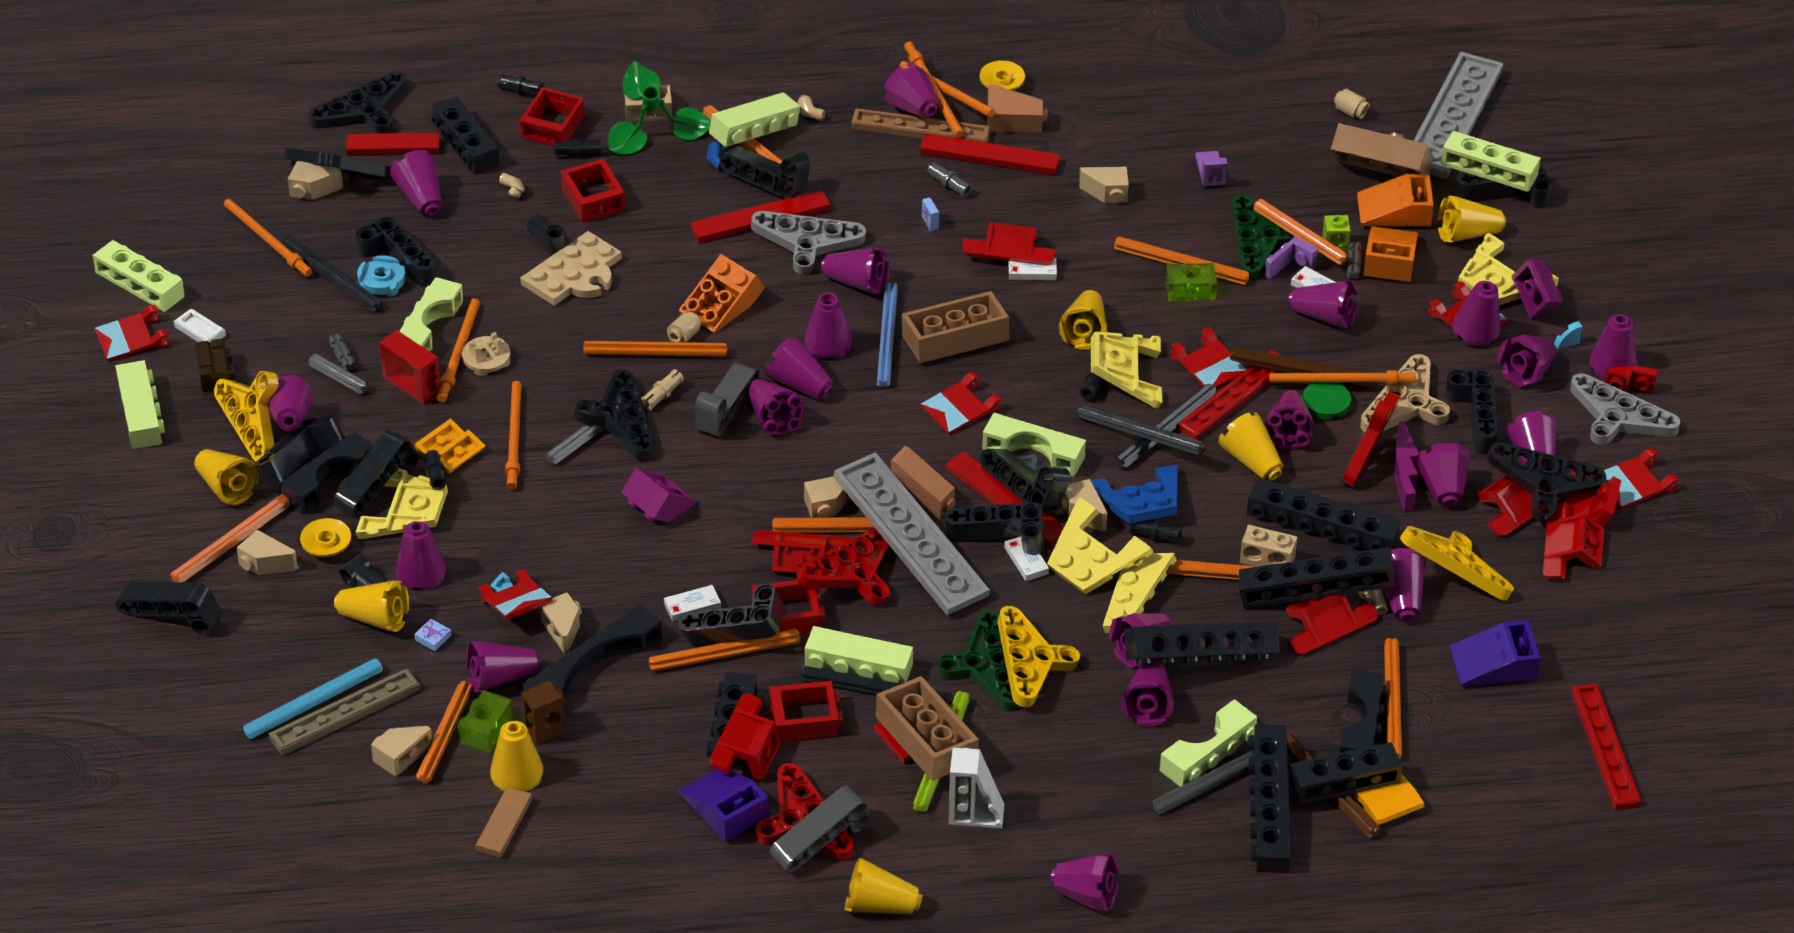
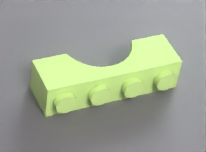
[400,277,463,351]
[982,413,1086,477]
[1160,699,1257,787]

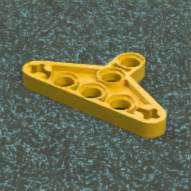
[214,371,278,461]
[1400,526,1514,601]
[997,606,1080,707]

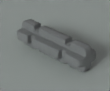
[1347,241,1362,280]
[329,333,356,371]

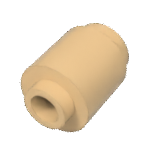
[1334,89,1369,119]
[667,312,701,342]

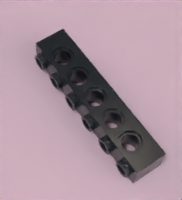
[1246,477,1401,550]
[1239,547,1396,608]
[1124,622,1279,665]
[1248,724,1291,873]

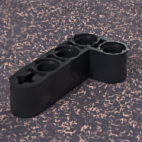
[719,146,810,199]
[1455,164,1552,208]
[356,217,436,287]
[1445,370,1498,455]
[254,414,345,487]
[334,429,419,517]
[980,449,1071,510]
[944,503,1045,555]
[115,582,222,636]
[678,583,784,646]

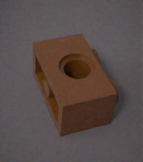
[521,680,566,745]

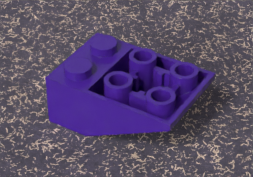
[1449,620,1541,686]
[679,769,769,842]

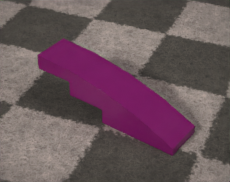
[1394,421,1419,512]

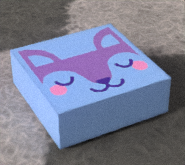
[922,198,939,231]
[414,619,451,651]

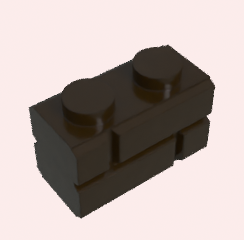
[195,339,235,393]

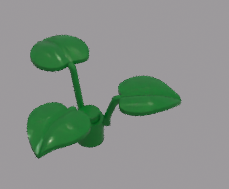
[608,60,711,155]

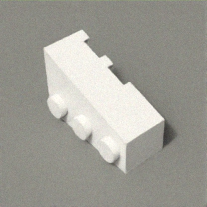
[949,748,1004,828]

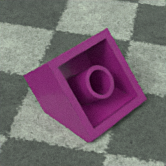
[1511,258,1563,319]
[621,467,697,522]

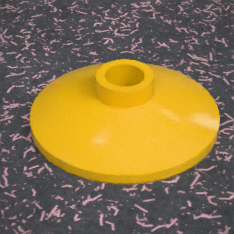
[980,61,1025,90]
[300,518,351,557]

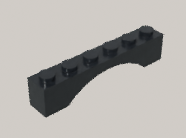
[523,605,662,706]

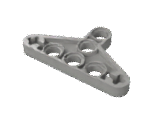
[751,211,866,275]
[1570,373,1680,445]

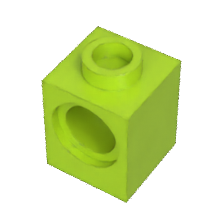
[1322,215,1350,252]

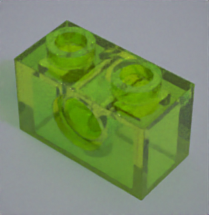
[1165,263,1217,301]
[458,690,513,753]

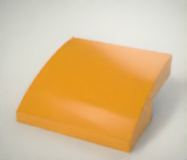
[414,418,486,474]
[1350,775,1424,825]

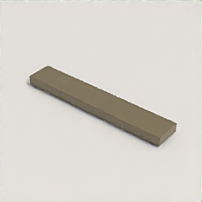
[269,668,420,756]

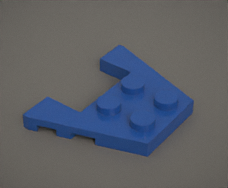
[1091,465,1178,524]

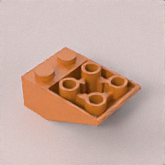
[1357,174,1434,227]
[1363,226,1418,282]
[678,254,765,334]

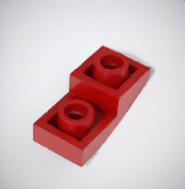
[1605,366,1658,393]

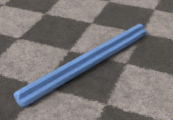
[877,282,898,388]

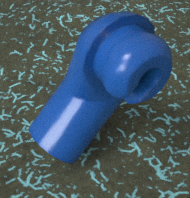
[706,141,725,171]

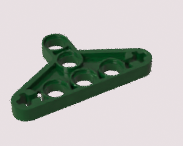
[1232,194,1294,280]
[937,610,1021,712]

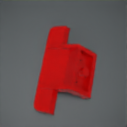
[963,222,1056,266]
[1565,472,1622,527]
[1478,475,1563,538]
[1543,502,1604,580]
[752,530,851,575]
[1286,594,1378,656]
[709,694,781,780]

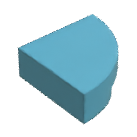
[1554,321,1582,349]
[490,572,513,593]

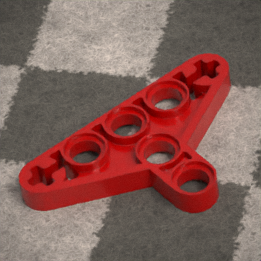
[1341,391,1401,487]
[796,528,890,606]
[756,763,853,862]

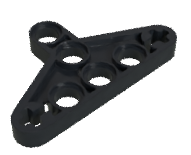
[308,71,407,134]
[284,148,392,179]
[573,369,654,460]
[1486,442,1607,522]

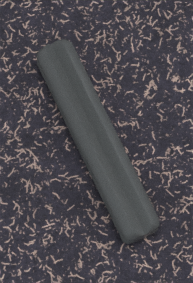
[309,353,369,395]
[546,424,605,465]

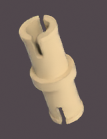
[641,369,684,411]

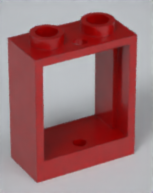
[520,87,585,146]
[561,158,625,222]
[379,330,441,405]
[752,580,825,635]
[769,681,843,743]

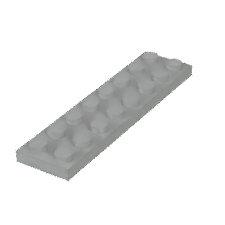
[1414,52,1503,179]
[833,452,990,615]

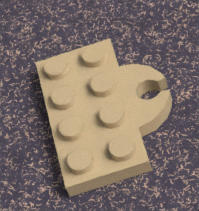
[520,231,622,306]

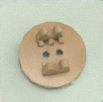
[462,332,511,376]

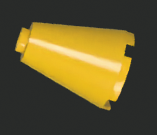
[1438,196,1506,243]
[1059,290,1107,350]
[1218,412,1283,481]
[194,449,259,505]
[334,580,409,632]
[490,721,543,792]
[845,858,923,914]

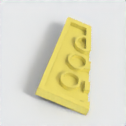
[1103,553,1177,633]

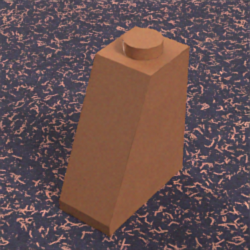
[987,84,1047,133]
[891,446,956,520]

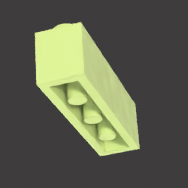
[709,92,800,147]
[115,360,165,449]
[805,626,913,684]

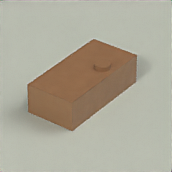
[1331,123,1434,177]
[902,291,1010,363]
[876,676,979,781]

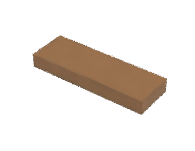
[476,787,532,858]

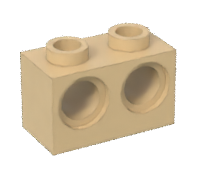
[624,85,672,123]
[1240,525,1297,566]

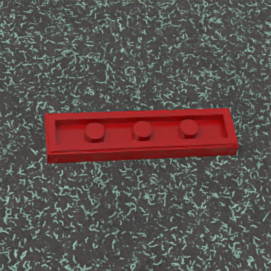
[346,133,440,155]

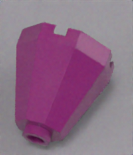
[884,63,938,119]
[1497,334,1557,387]
[1417,443,1471,507]
[1108,613,1173,668]
[1051,853,1119,911]

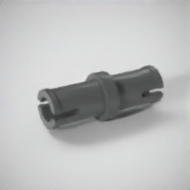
[927,162,972,197]

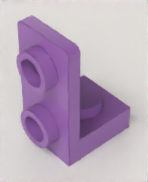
[1195,151,1228,186]
[1265,236,1318,279]

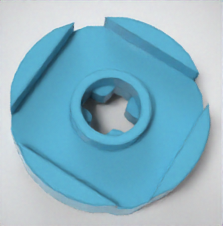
[357,256,406,296]

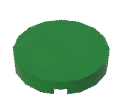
[1302,383,1351,420]

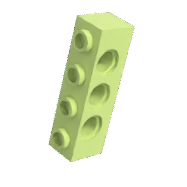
[1441,131,1540,192]
[93,240,185,312]

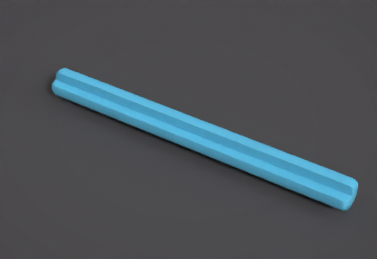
[243,658,382,739]

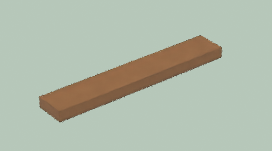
[851,108,990,143]

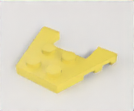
[1458,233,1559,305]
[1091,332,1162,409]
[356,468,448,539]
[1047,497,1153,595]

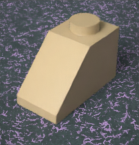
[288,161,343,200]
[1079,167,1129,203]
[804,477,850,518]
[1059,479,1107,532]
[237,530,298,576]
[540,592,582,654]
[371,726,432,777]

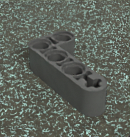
[695,363,759,437]
[769,785,870,873]

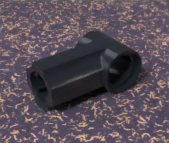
[527,214,567,256]
[339,554,389,587]

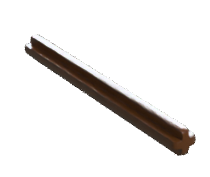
[1230,347,1372,387]
[1286,730,1380,838]

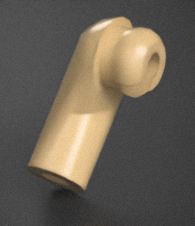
[797,95,825,121]
[499,173,525,199]
[1358,589,1388,615]

